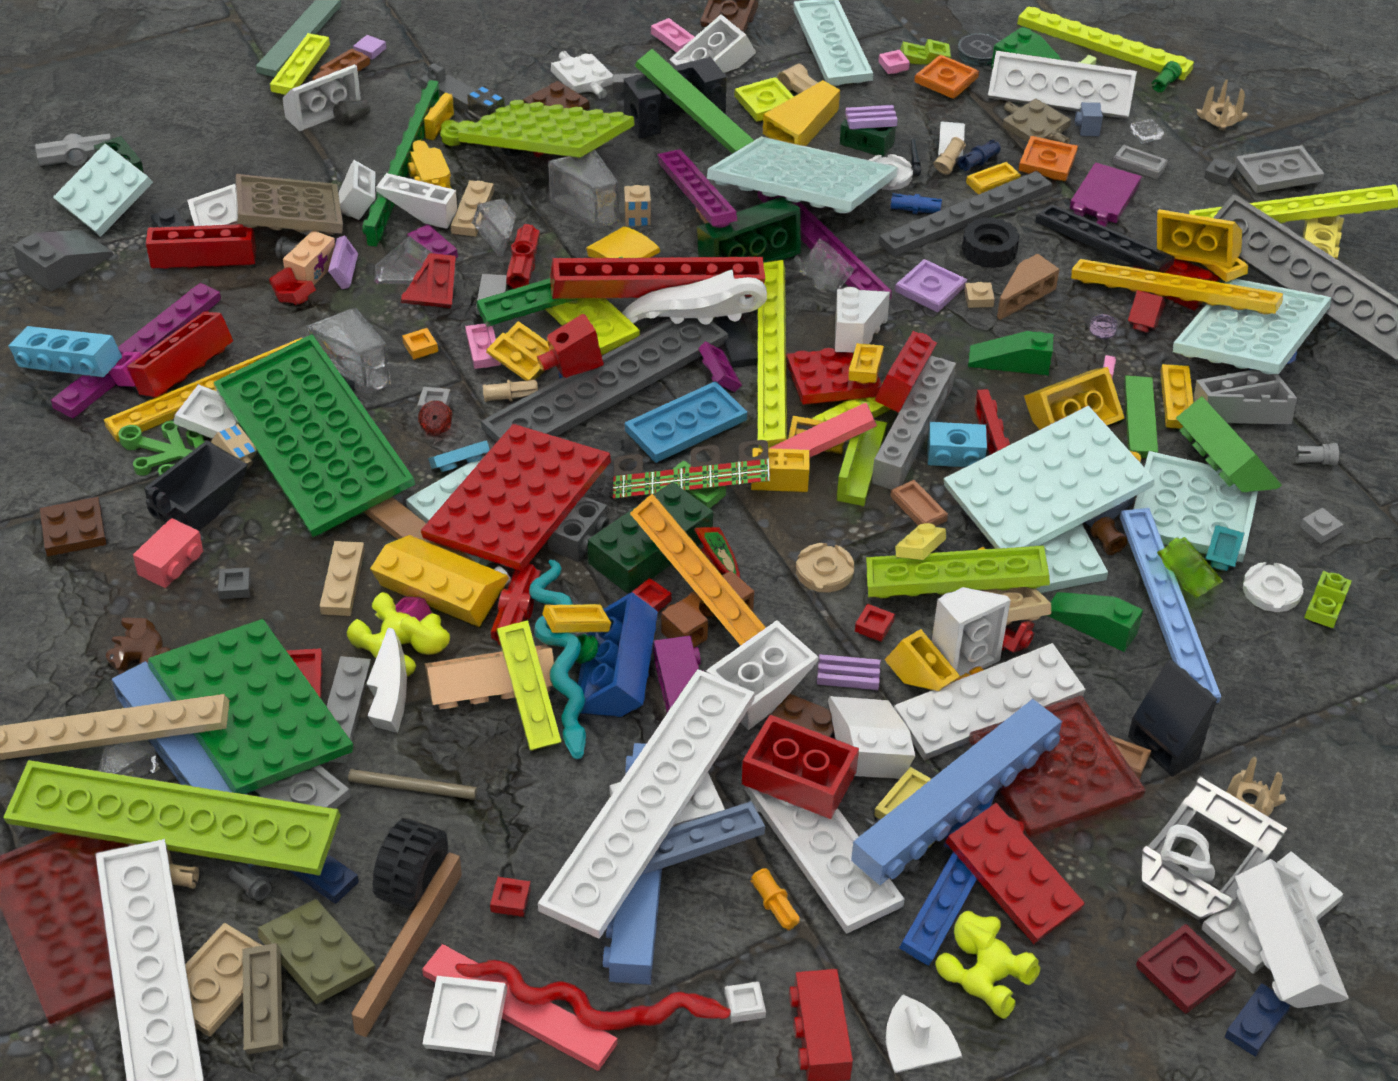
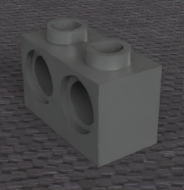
[548,496,609,562]

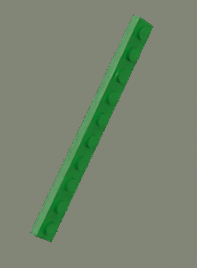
[362,80,440,247]

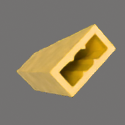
[763,80,840,146]

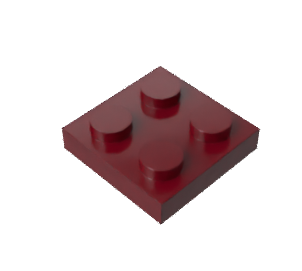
[1136,924,1236,1014]

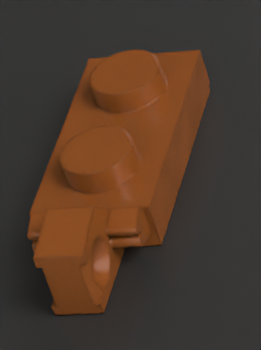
[312,48,370,81]

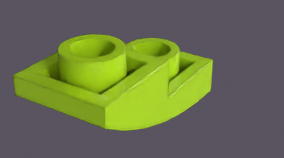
[1304,571,1352,628]

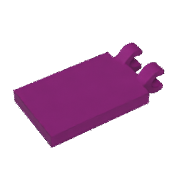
[1069,162,1142,227]

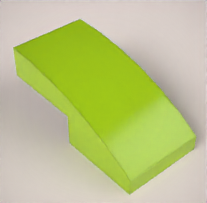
[900,39,951,64]

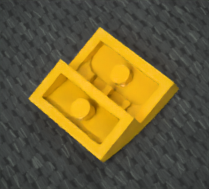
[586,226,660,258]
[486,321,550,381]

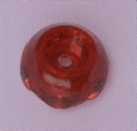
[418,400,452,435]

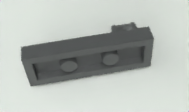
[420,63,487,114]

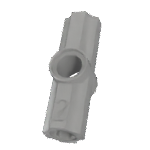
[35,133,111,166]

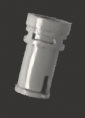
[1295,443,1339,465]

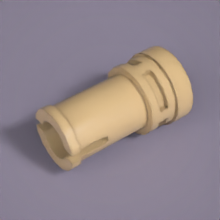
[933,137,966,175]

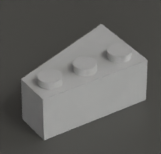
[1193,369,1297,424]

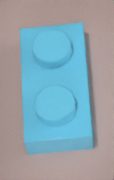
[428,440,490,472]

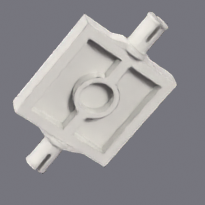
[551,51,613,99]

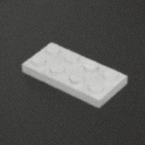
[1202,852,1343,974]

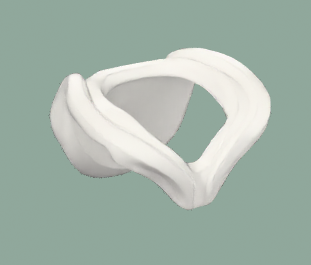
[1160,825,1215,884]

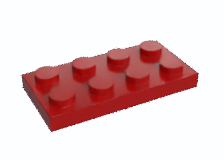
[945,803,1085,944]

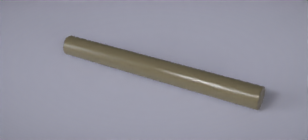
[348,769,477,800]

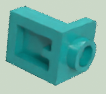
[1206,525,1245,571]

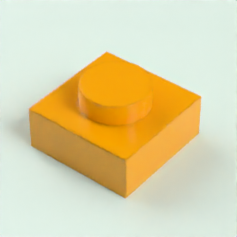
[402,328,438,360]

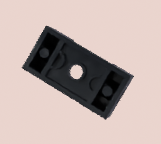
[623,57,727,139]

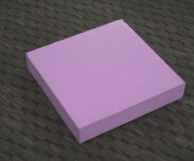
[895,259,967,312]

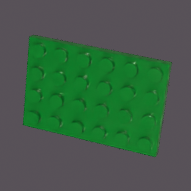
[148,619,353,794]

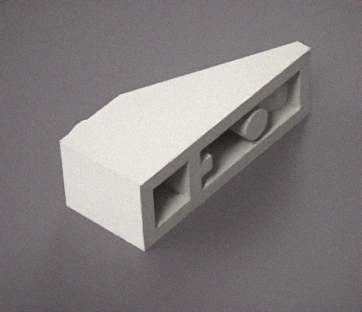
[376,173,457,229]

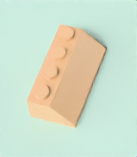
[425,644,554,709]

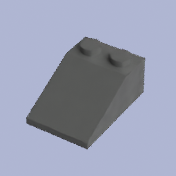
[13,230,114,292]

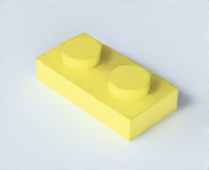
[895,523,946,560]

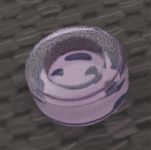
[1090,314,1117,339]

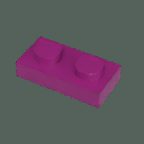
[407,224,458,258]
[698,341,742,392]

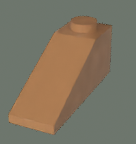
[997,254,1060,320]

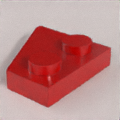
[401,253,456,308]

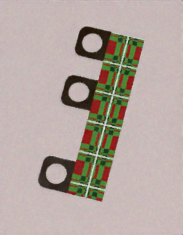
[613,440,770,498]

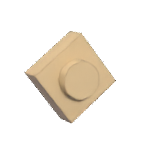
[964,282,995,308]

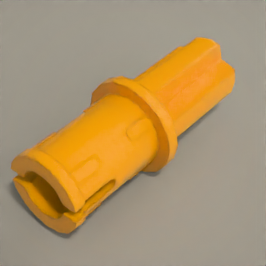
[750,868,800,930]

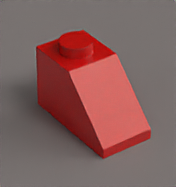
[1128,290,1166,333]

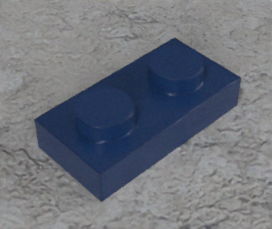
[288,854,359,904]
[1225,983,1291,1057]

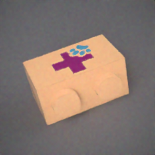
[283,231,335,285]

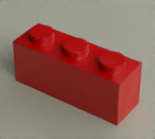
[789,969,853,1081]

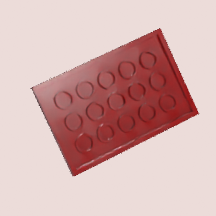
[421,424,611,571]

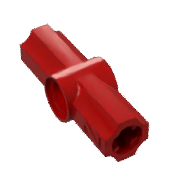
[506,224,540,289]
[491,564,541,645]

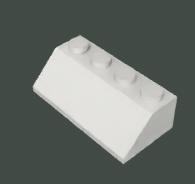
[1235,859,1349,1008]

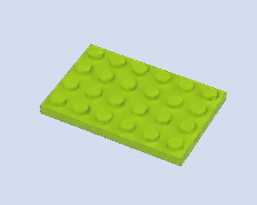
[458,100,634,158]

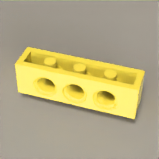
[1303,215,1344,259]

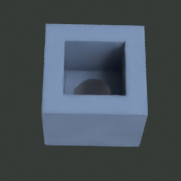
[1075,102,1103,136]

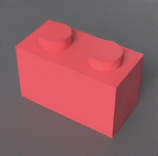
[133,518,203,588]

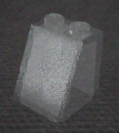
[548,149,619,229]
[307,307,391,394]

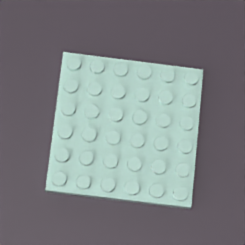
[707,136,898,213]

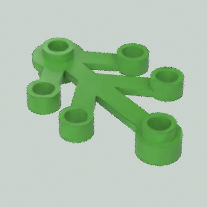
[118,421,204,476]

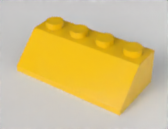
[370,535,509,627]

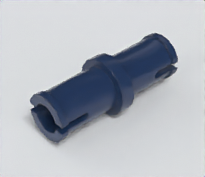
[958,139,1001,171]

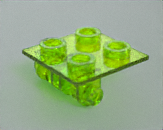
[1157,537,1223,598]

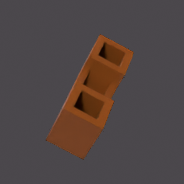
[661,571,754,648]

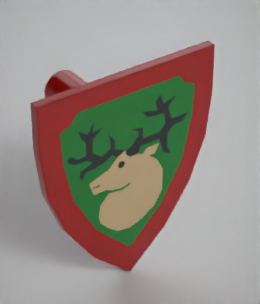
[694,527,740,578]

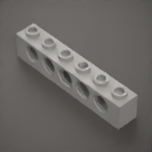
[872,355,956,490]

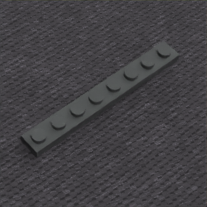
[879,171,1052,257]

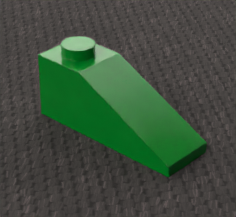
[968,331,1054,376]
[1046,592,1143,652]

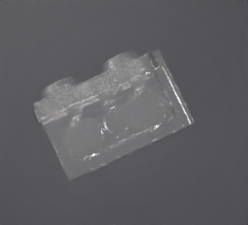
[793,239,855,294]

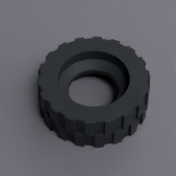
[962,217,1020,268]

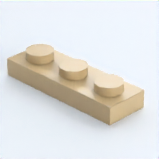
[451,180,494,237]
[320,541,365,616]

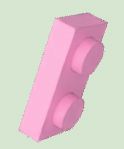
[651,18,694,52]
[465,324,501,369]

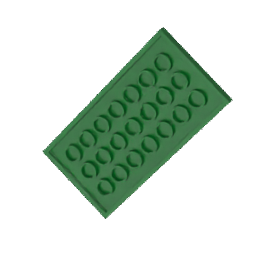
[213,334,416,537]

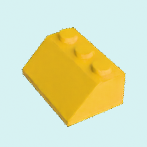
[1157,209,1242,268]
[1024,367,1125,430]

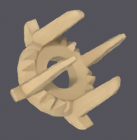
[1197,80,1247,130]
[1227,757,1286,816]

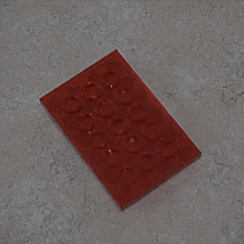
[0,832,129,1025]

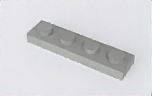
[326,656,372,763]

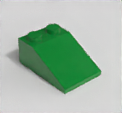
[991,27,1062,69]

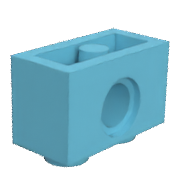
[927,422,987,467]

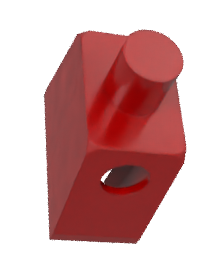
[537,314,604,378]

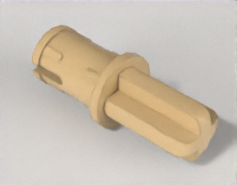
[483,380,538,402]

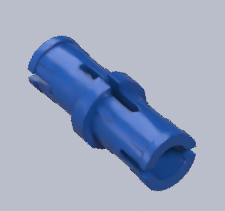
[891,193,942,214]

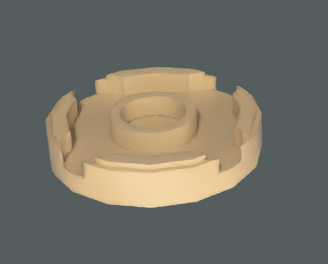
[796,543,854,592]

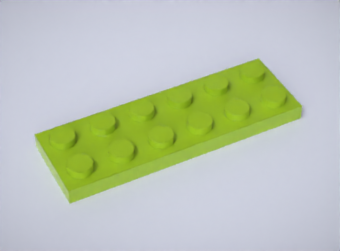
[866,546,1050,598]

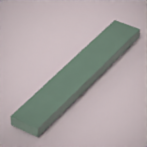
[256,0,341,77]

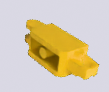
[408,140,452,189]

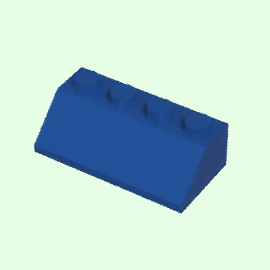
[578,592,658,717]

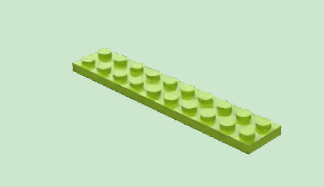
[3,760,341,875]

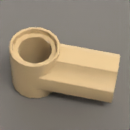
[777,64,818,94]

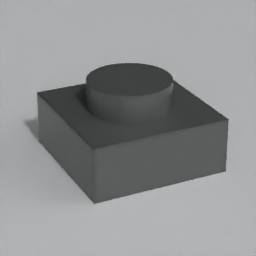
[1204,158,1237,186]
[218,567,251,599]

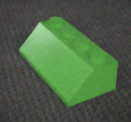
[1176,396,1282,492]

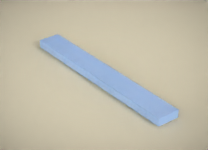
[1120,508,1221,703]

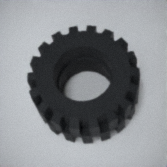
[373,818,448,911]

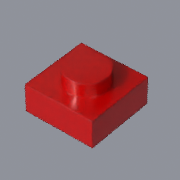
[632,578,672,611]
[854,604,895,642]
[490,877,531,917]

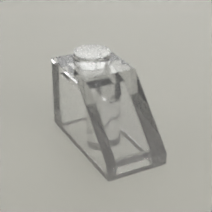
[472,198,516,257]
[374,236,432,284]
[98,740,160,779]

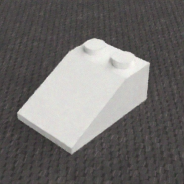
[669,15,756,73]
[706,620,818,730]
[828,696,915,779]

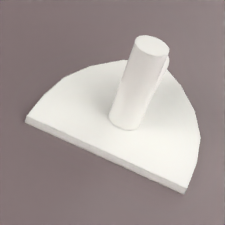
[886,994,962,1073]

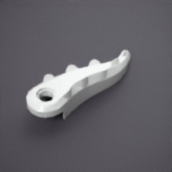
[622,270,767,325]

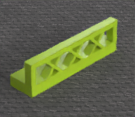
[837,401,887,506]

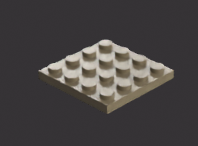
[235,174,343,235]

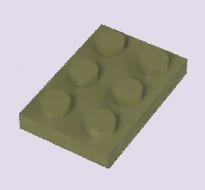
[258,899,375,1004]

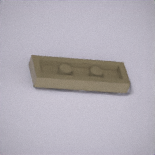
[243,943,283,1054]

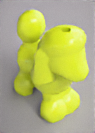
[347,592,450,676]
[935,911,1040,1019]

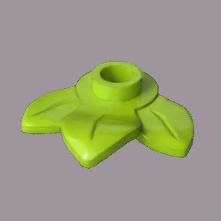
[440,120,475,146]

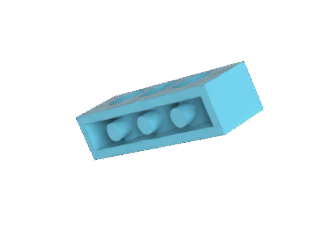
[8,326,122,377]

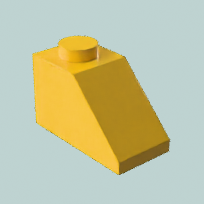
[885,629,960,691]

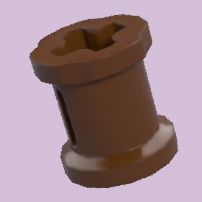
[1090,517,1127,555]

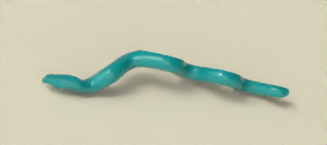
[529,560,586,759]

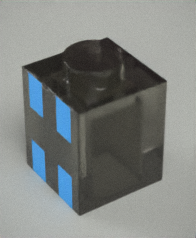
[467,85,505,121]

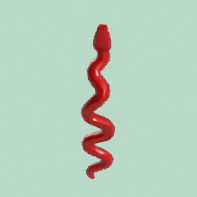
[455,960,731,1030]

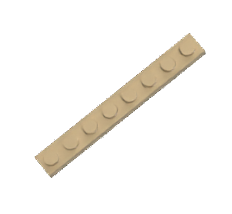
[0,694,230,760]

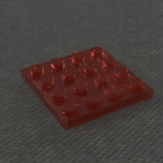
[969,695,1146,837]

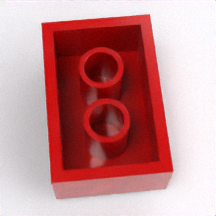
[741,715,859,819]

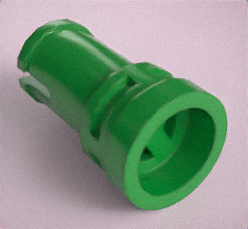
[1152,61,1182,92]

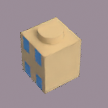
[624,185,651,226]
[211,424,257,469]

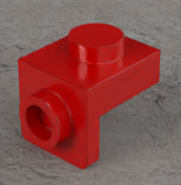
[269,267,316,305]
[1002,620,1035,652]

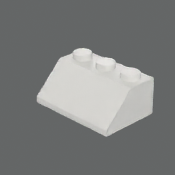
[282,65,362,131]
[932,587,1011,676]

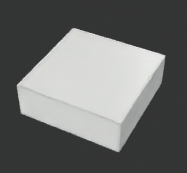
[725,981,766,1023]

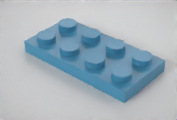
[625,381,747,463]

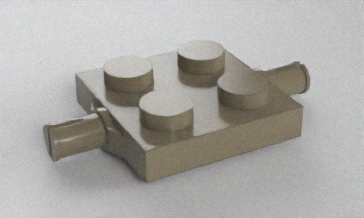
[1003,98,1071,144]

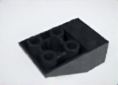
[1128,659,1217,777]

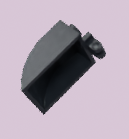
[144,440,248,531]

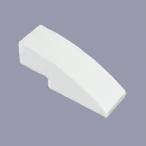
[367,628,407,733]

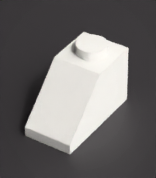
[338,160,375,220]

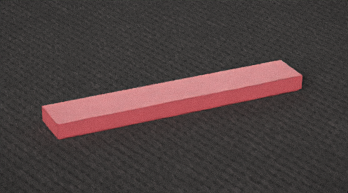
[422,944,617,1071]

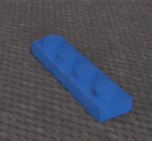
[899,852,977,966]

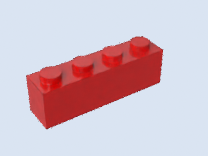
[146,224,256,269]
[126,311,233,398]
[874,331,937,413]

